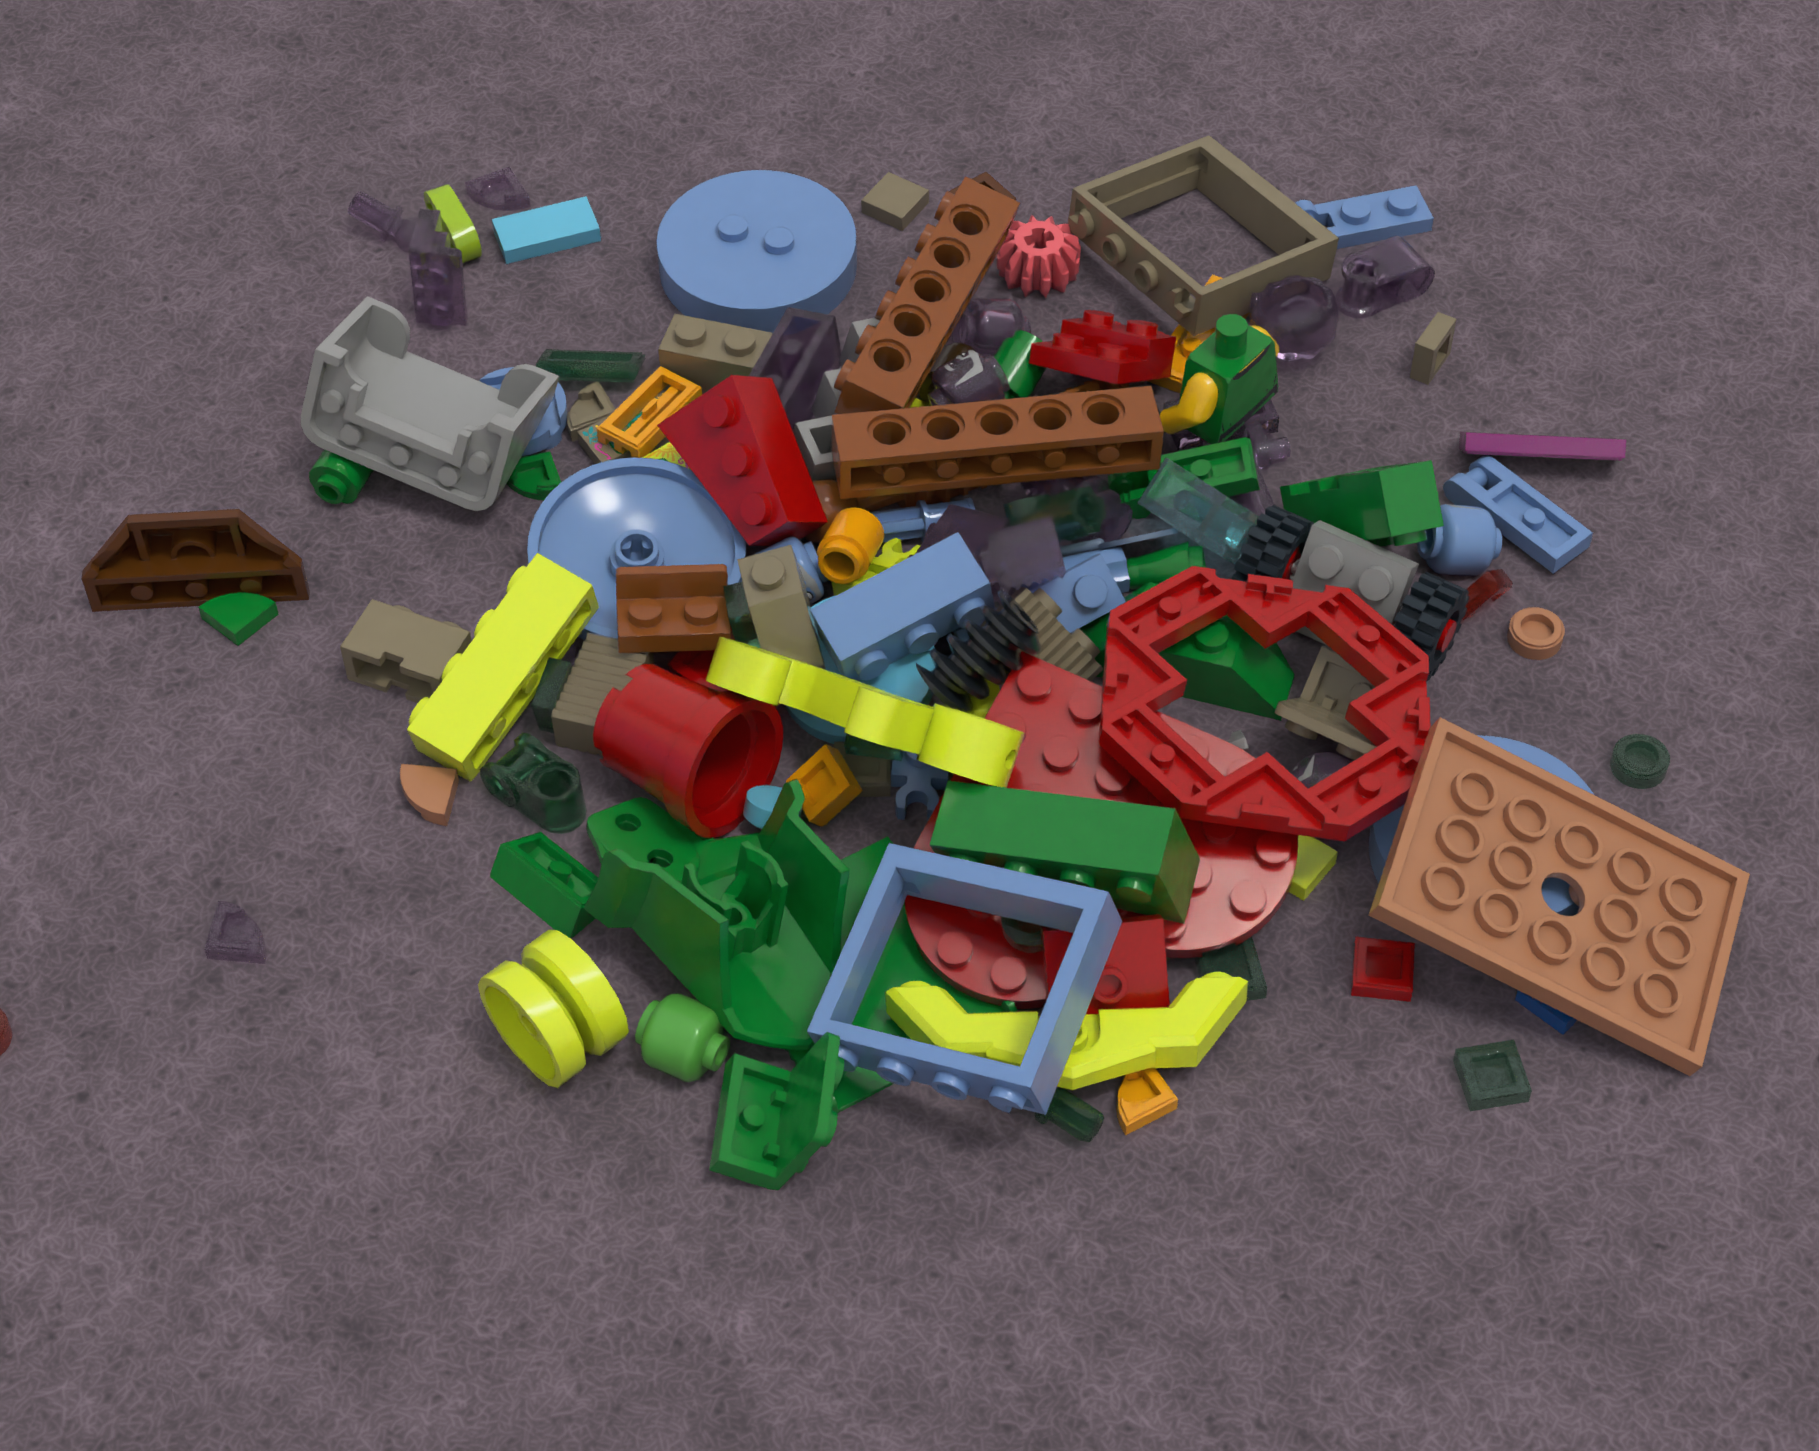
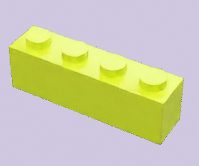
[407,553,599,782]

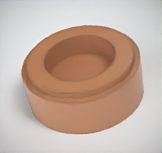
[1507,607,1565,660]

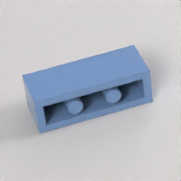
[810,532,995,681]

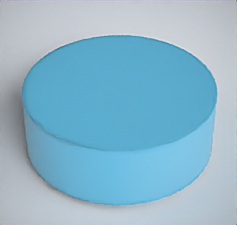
[743,785,803,829]

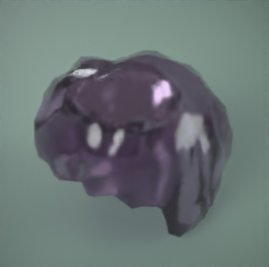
[1249,275,1339,362]

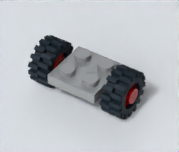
[1232,505,1469,681]

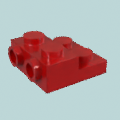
[1029,310,1176,384]

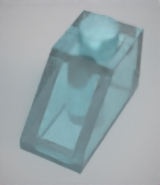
[1138,457,1259,565]

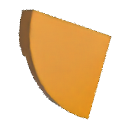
[1116,1068,1178,1135]

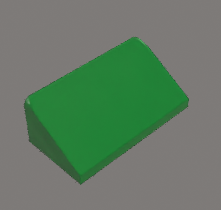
[490,832,598,938]

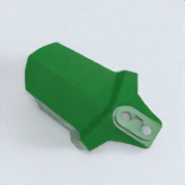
[584,779,850,1050]

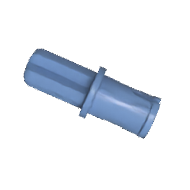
[872,498,977,542]

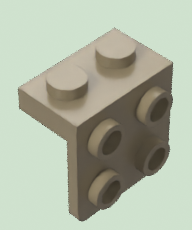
[1275,646,1428,760]

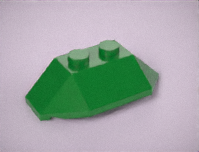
[1080,582,1295,721]

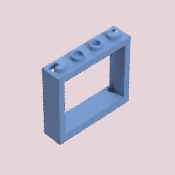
[807,843,1122,1115]

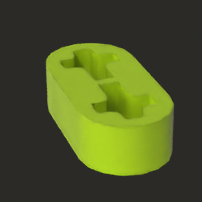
[424,184,482,265]

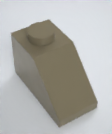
[737,545,826,670]

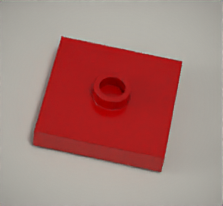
[1041,914,1170,1015]

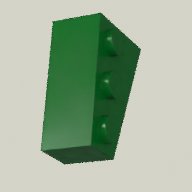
[1280,460,1444,547]

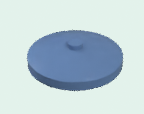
[527,457,746,641]

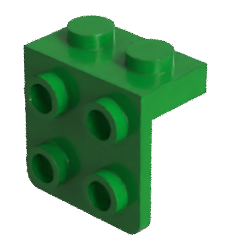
[709,1032,844,1190]

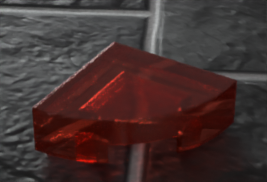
[1462,569,1513,620]

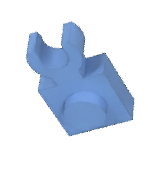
[891,749,949,821]

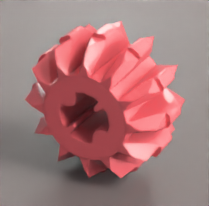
[996,215,1081,298]

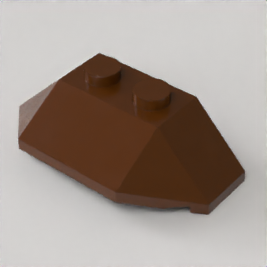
[81,509,310,612]

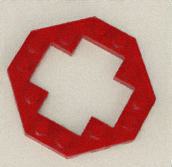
[1099,566,1431,841]

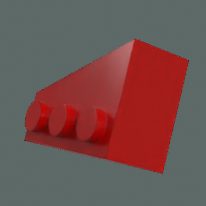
[657,375,828,546]

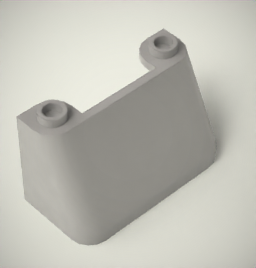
[301,296,559,511]

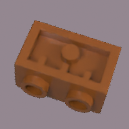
[616,564,731,653]

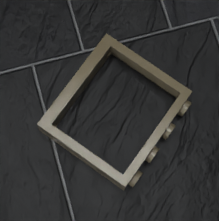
[1068,135,1339,336]

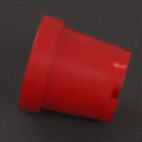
[593,664,783,838]

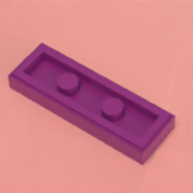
[1459,432,1626,461]

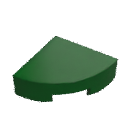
[506,451,561,501]
[198,592,279,646]

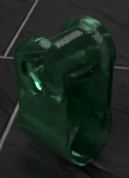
[480,732,587,834]

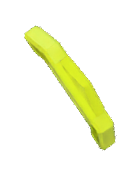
[885,972,1248,1090]

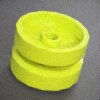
[478,930,629,1088]

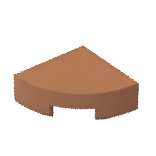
[400,764,459,826]

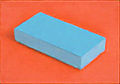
[492,196,601,264]

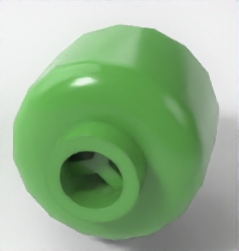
[635,993,730,1082]

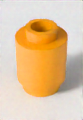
[817,507,884,584]

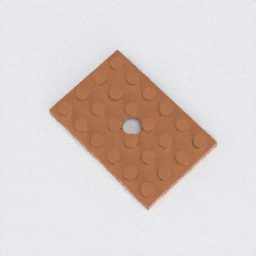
[1369,717,1750,1076]

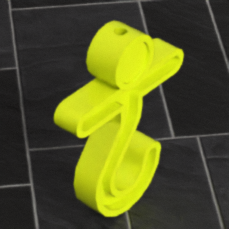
[706,636,1025,788]

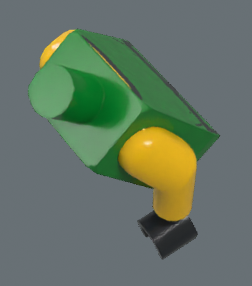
[1158,314,1279,444]

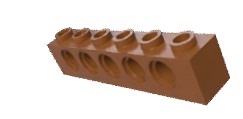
[834,176,1020,414]
[832,386,1164,499]

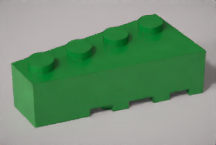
[930,781,1200,924]

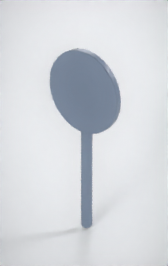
[998,527,1178,569]

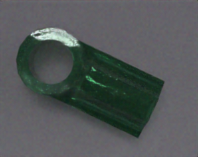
[1003,486,1107,556]

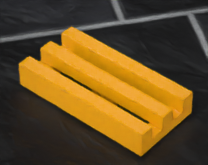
[596,366,702,458]

